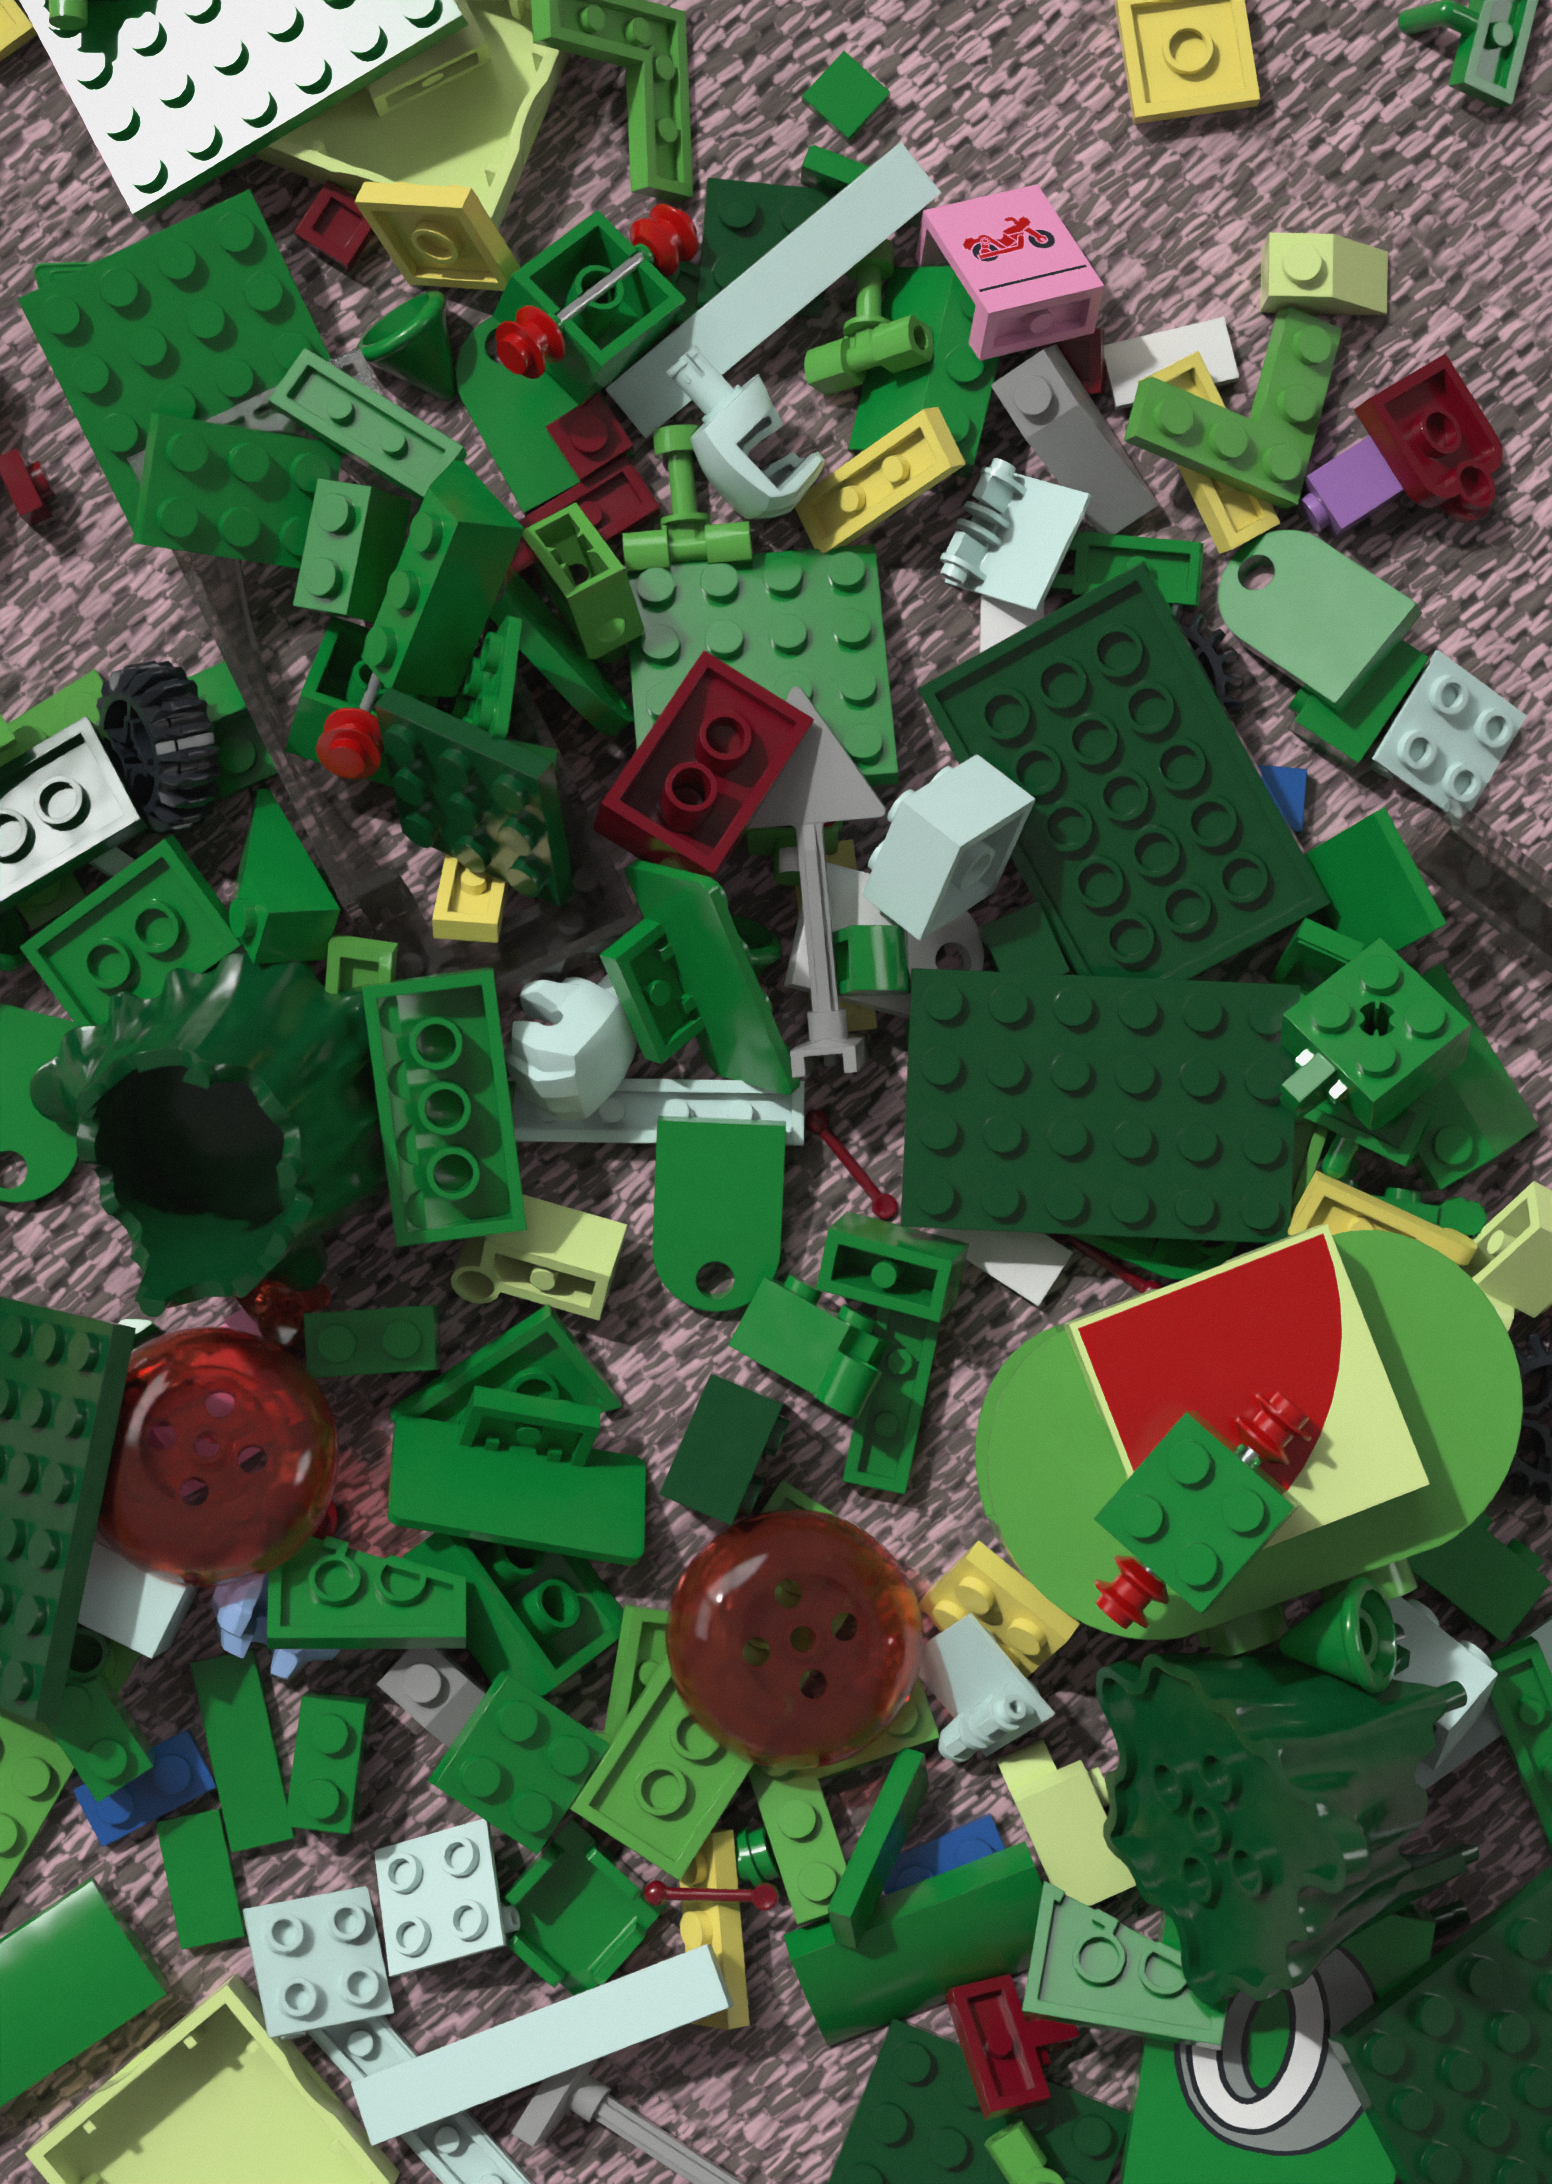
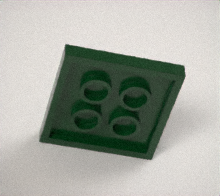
[374,687,575,907]

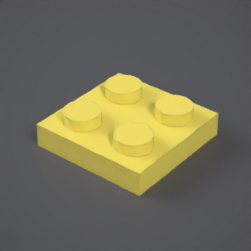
[1114,0,1260,125]
[354,182,521,291]
[917,1540,1080,1678]

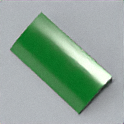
[362,967,527,1247]
[784,1841,1043,2046]
[0,1877,167,2108]

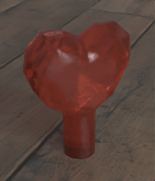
[235,1279,331,1348]

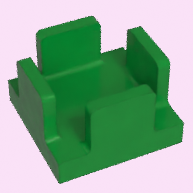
[500,1817,668,1996]

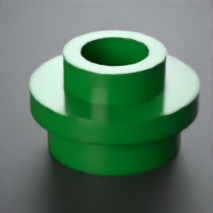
[735,1826,781,1888]

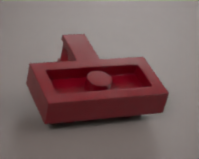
[945,1974,1079,2120]

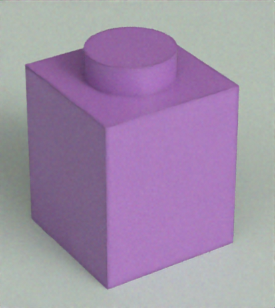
[1299,435,1404,539]

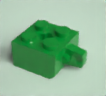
[1280,938,1471,1131]

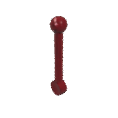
[804,1109,897,1219]
[1049,1233,1163,1294]
[644,1880,779,1911]

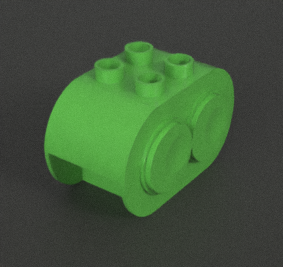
[975,1230,1523,1657]

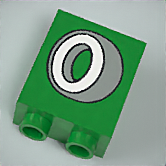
[1120,1903,1436,2184]

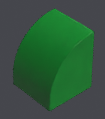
[833,925,911,997]

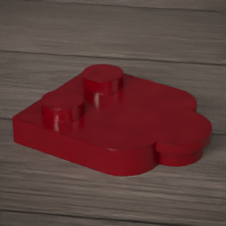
[1353,353,1503,523]

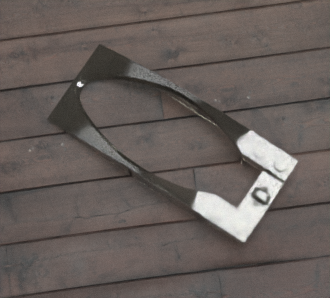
[128,346,642,1006]

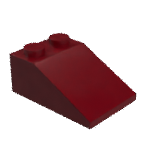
[593,650,814,880]

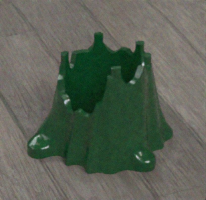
[29,954,389,1317]
[1096,1623,1479,2005]

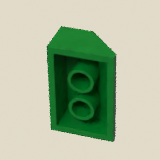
[848,266,1000,479]
[361,460,524,698]
[1412,963,1539,1192]
[403,1533,624,1697]

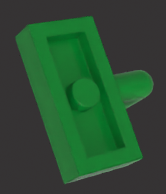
[1398,0,1538,108]
[1303,1099,1437,1180]

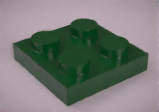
[696,178,833,319]

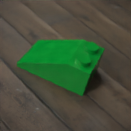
[1306,807,1447,952]

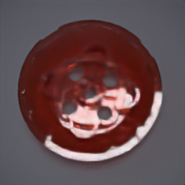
[97,1326,340,1587]
[665,1509,924,1770]

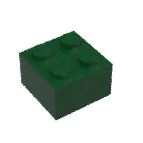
[659,1371,790,1525]

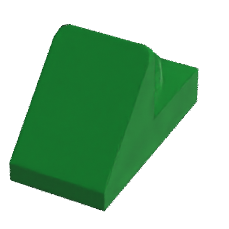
[188,658,282,800]

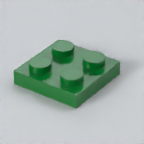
[428,1671,610,1855]

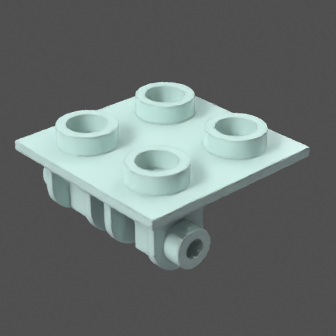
[940,458,1092,612]
[1370,650,1527,824]
[904,1613,1055,1763]
[374,1819,520,1977]
[243,1886,394,2041]

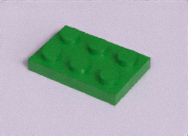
[132,412,342,569]
[20,835,243,1027]

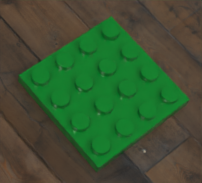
[18,189,334,533]
[623,544,898,786]

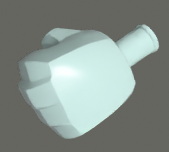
[665,345,825,519]
[504,974,637,1121]

